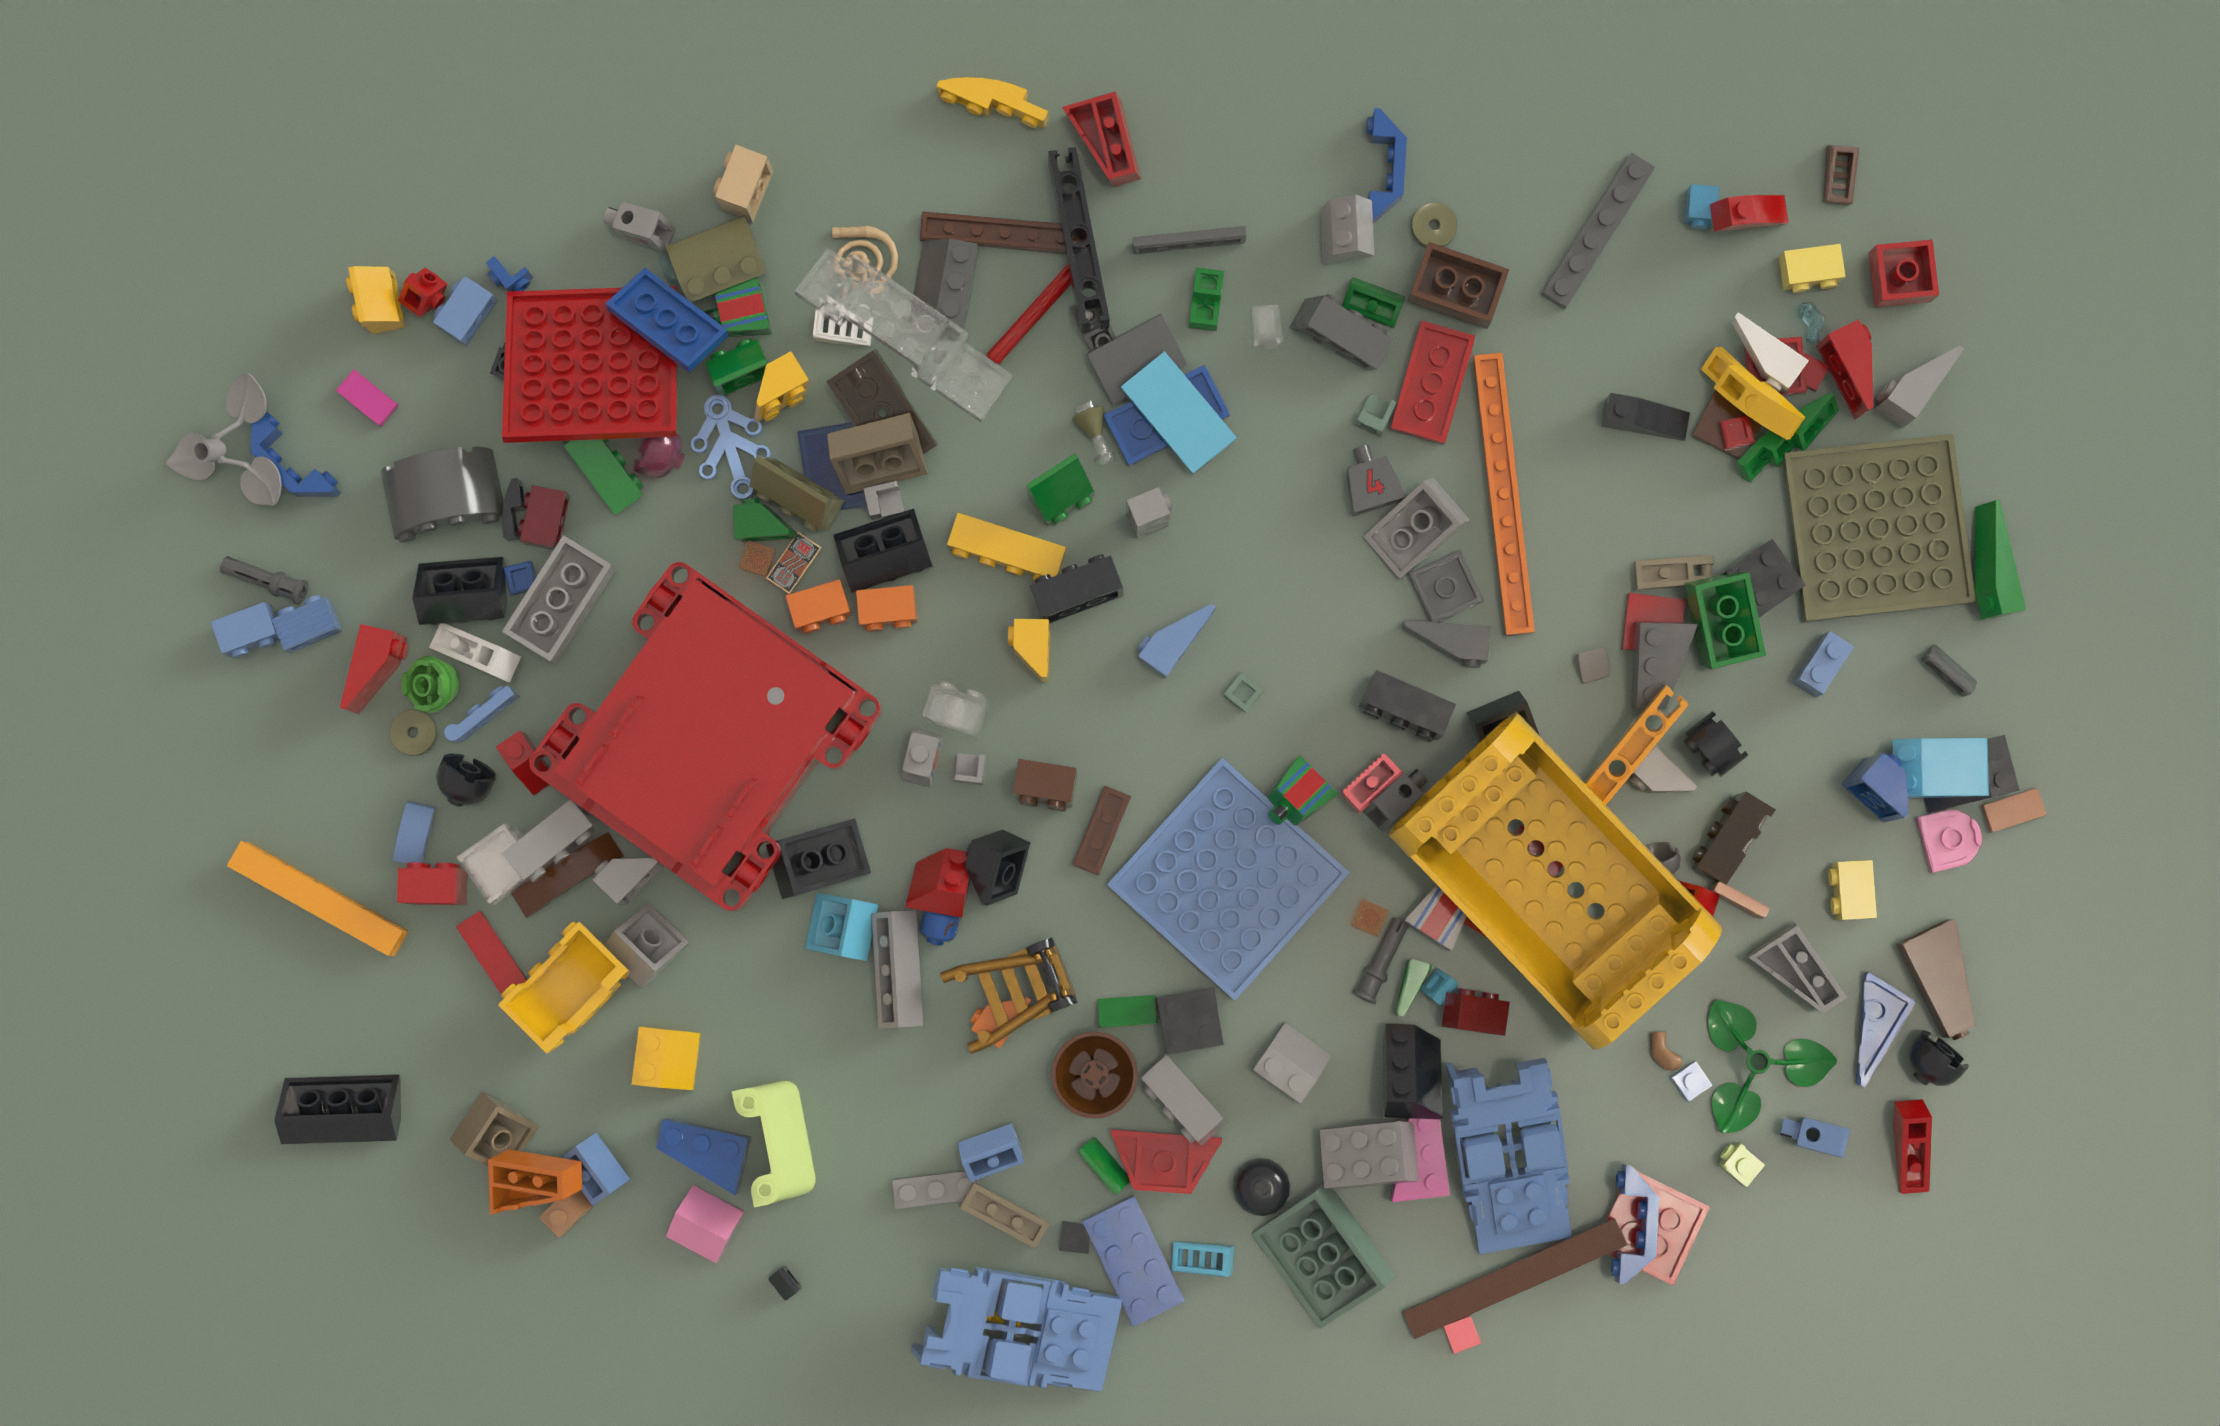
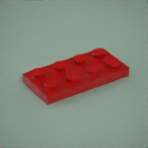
[1390,320,1476,445]

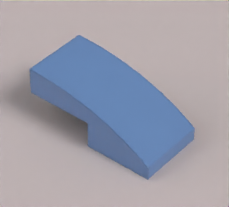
[393,801,436,864]

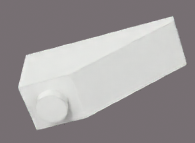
[1732,312,1809,393]
[429,623,521,683]

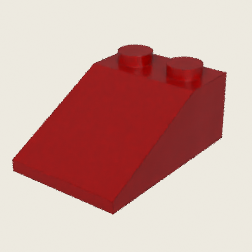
[1816,319,1873,420]
[340,624,409,714]

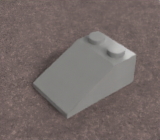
[1874,345,1964,428]
[1363,478,1470,579]

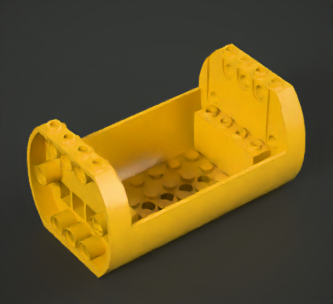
[1388,712,1722,1050]

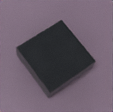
[1060,1221,1090,1254]

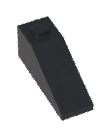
[1601,393,1690,441]

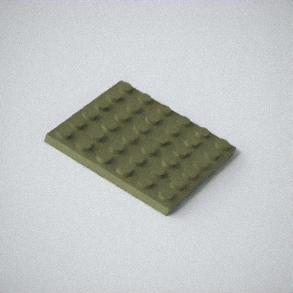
[1783,434,1976,622]

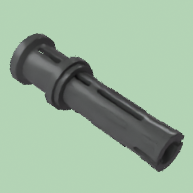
[220,556,309,605]
[1352,917,1409,1004]

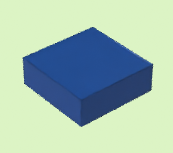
[503,560,536,596]

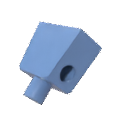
[1780,1117,1850,1158]

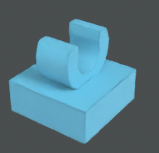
[1420,968,1458,1005]

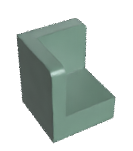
[1355,395,1397,437]

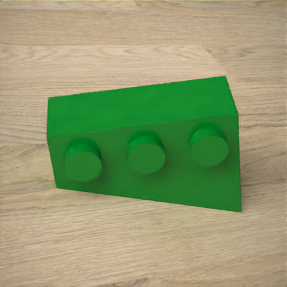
[563,439,643,515]

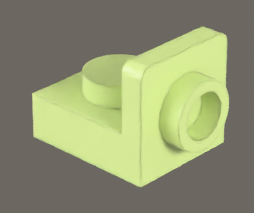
[1718,1142,1765,1187]

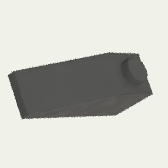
[1402,620,1490,668]

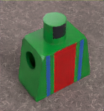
[703,277,772,337]
[1268,755,1338,826]

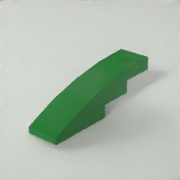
[1736,392,1839,483]

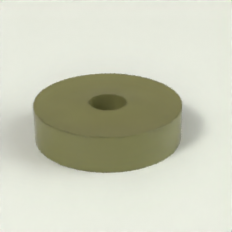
[1411,202,1457,248]
[390,710,438,756]

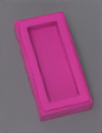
[336,369,399,427]

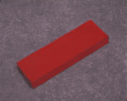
[456,911,528,994]

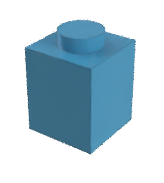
[1684,184,1719,230]

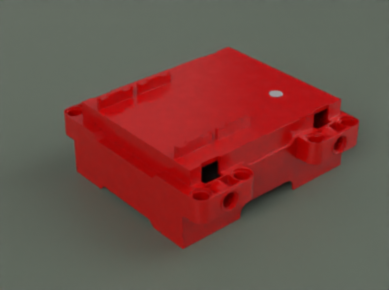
[529,562,882,911]

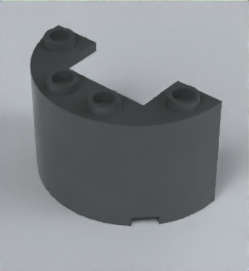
[381,446,504,542]

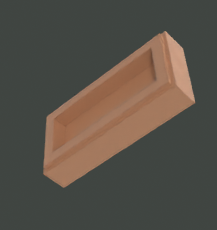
[1981,788,2047,833]
[1710,881,1770,919]

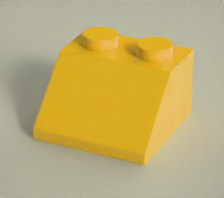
[1008,619,1050,683]
[631,1026,701,1090]

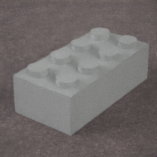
[502,535,617,665]

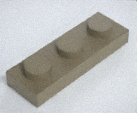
[959,1181,1049,1249]

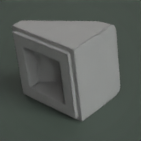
[1575,647,1610,684]

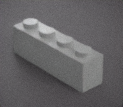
[872,911,923,1029]

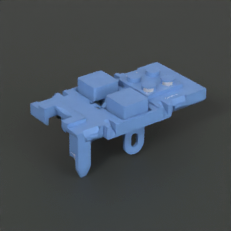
[1446,1058,1572,1254]

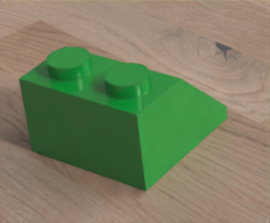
[705,339,768,396]

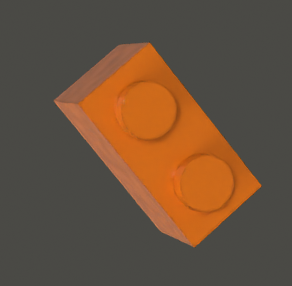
[786,579,852,634]
[856,585,918,632]

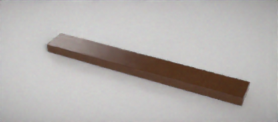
[1403,1218,1628,1339]

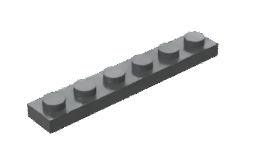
[1541,152,1655,309]

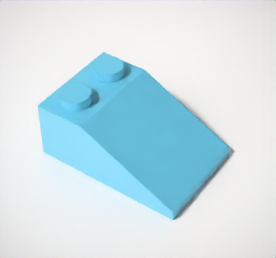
[1892,738,1989,799]

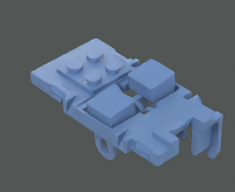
[911,1267,1123,1392]

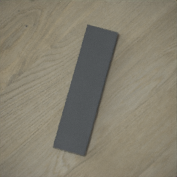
[1133,226,1246,254]

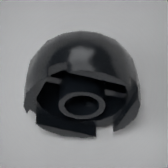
[436,753,496,807]
[1908,1030,1969,1086]
[1233,1158,1290,1216]

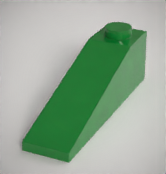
[1975,500,2026,620]

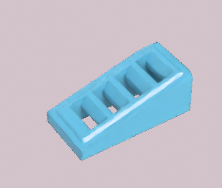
[1171,1241,1234,1277]

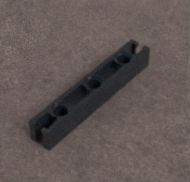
[1048,147,1110,333]

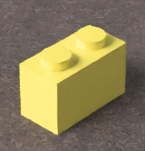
[1779,244,1846,293]
[1828,860,1877,920]

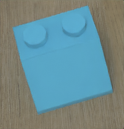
[805,893,878,961]

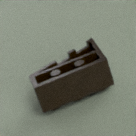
[1692,792,1776,885]

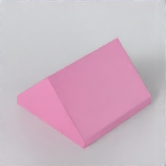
[666,1185,744,1264]

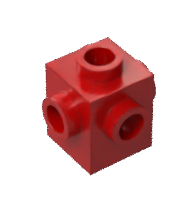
[398,267,448,317]

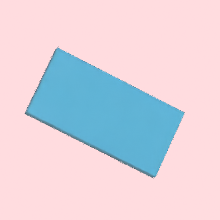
[1121,351,1237,475]

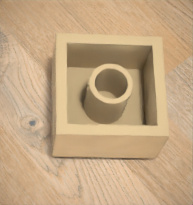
[713,145,773,222]

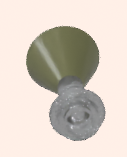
[1072,401,1115,466]

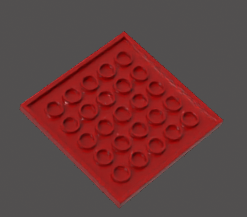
[502,286,678,443]

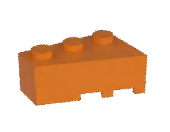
[488,1149,582,1215]

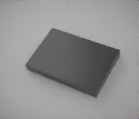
[1086,314,1187,404]

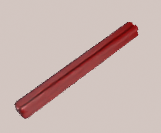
[987,264,1071,365]

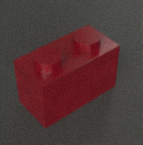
[518,485,570,550]
[1442,988,1510,1036]

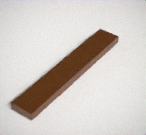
[920,211,1086,254]

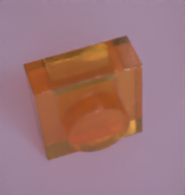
[739,540,776,577]
[1351,899,1389,937]

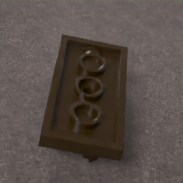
[826,349,938,454]

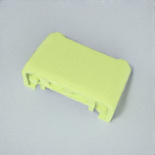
[732,1081,816,1207]

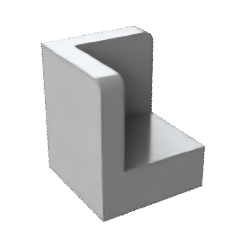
[863,481,904,520]
[953,753,986,785]

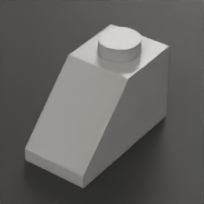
[1630,746,1697,793]

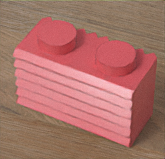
[1341,754,1403,814]

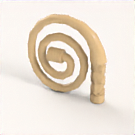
[832,226,898,290]

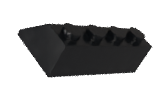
[274,1075,401,1144]

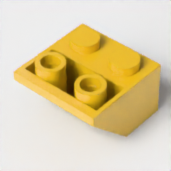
[346,266,405,334]
[754,351,809,422]

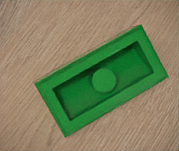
[1342,277,1405,328]
[1098,995,1157,1028]
[1078,1137,1130,1195]

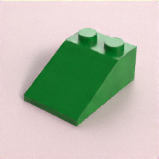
[1026,453,1095,526]

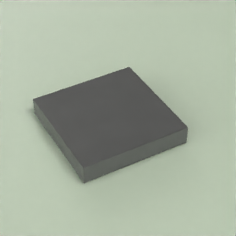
[1408,550,1484,622]

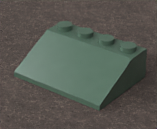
[1252,1183,1395,1329]

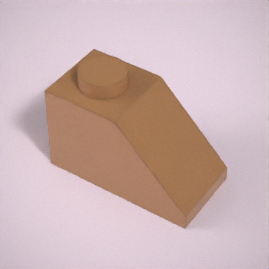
[539,1190,595,1238]

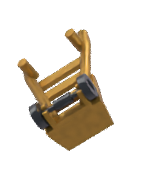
[940,937,1078,1054]

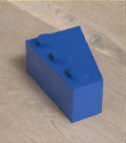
[656,1118,751,1195]

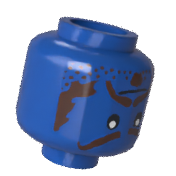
[920,911,961,946]

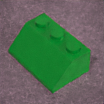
[1684,572,1766,669]

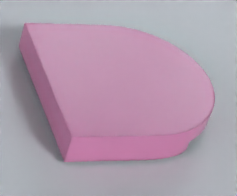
[1916,810,1982,873]

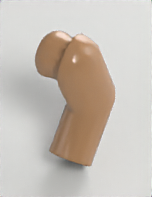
[1651,1032,1682,1071]

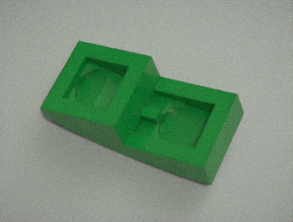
[1189,267,1224,331]

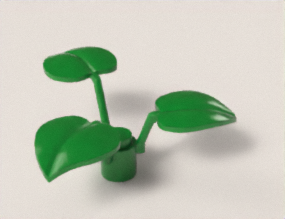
[1708,1000,1837,1133]

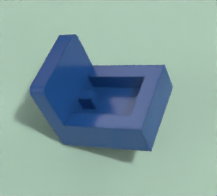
[486,256,533,291]

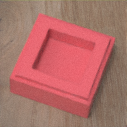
[1444,1315,1481,1354]

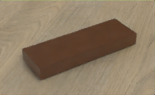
[1072,786,1131,876]

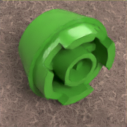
[401,656,460,713]

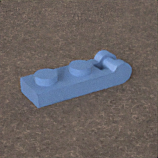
[444,685,520,743]

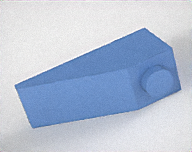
[1137,604,1216,679]

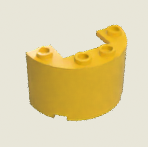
[498,921,630,1054]

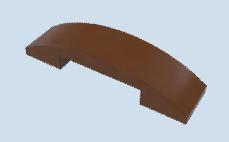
[511,832,624,918]

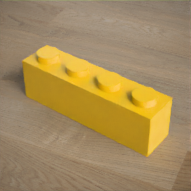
[947,513,1066,581]

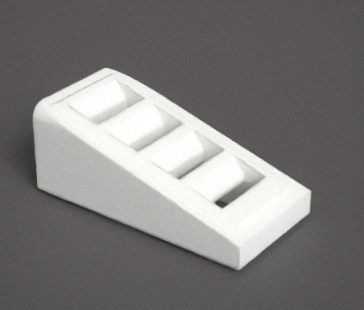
[813,310,873,347]

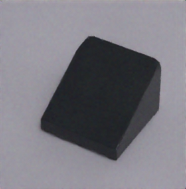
[769,1266,802,1300]

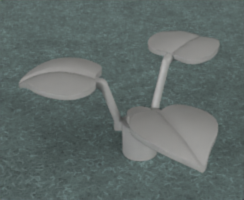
[166,373,282,506]

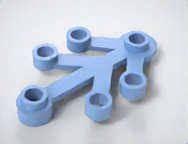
[691,395,771,500]

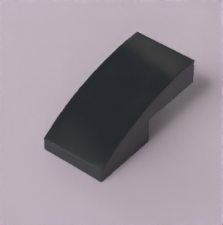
[502,478,527,541]

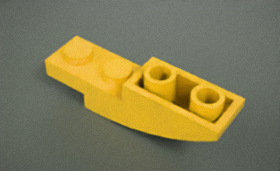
[936,77,1049,129]
[1701,346,1805,440]

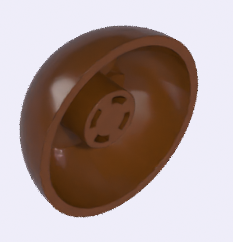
[1051,1032,1138,1119]

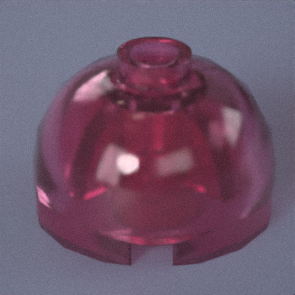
[633,433,685,478]

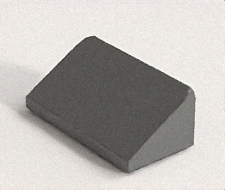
[1921,645,1977,697]

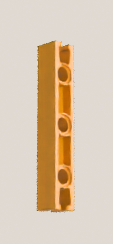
[1584,684,1689,805]
[227,841,409,956]

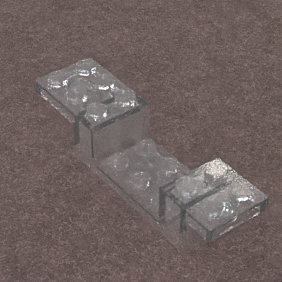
[795,248,1013,423]

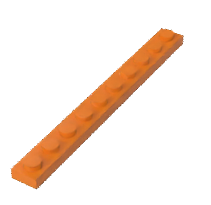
[1473,353,1535,636]

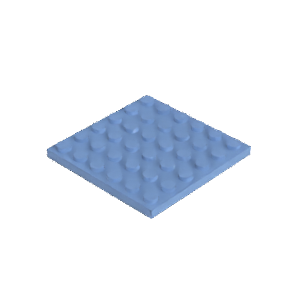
[1107,758,1350,1001]

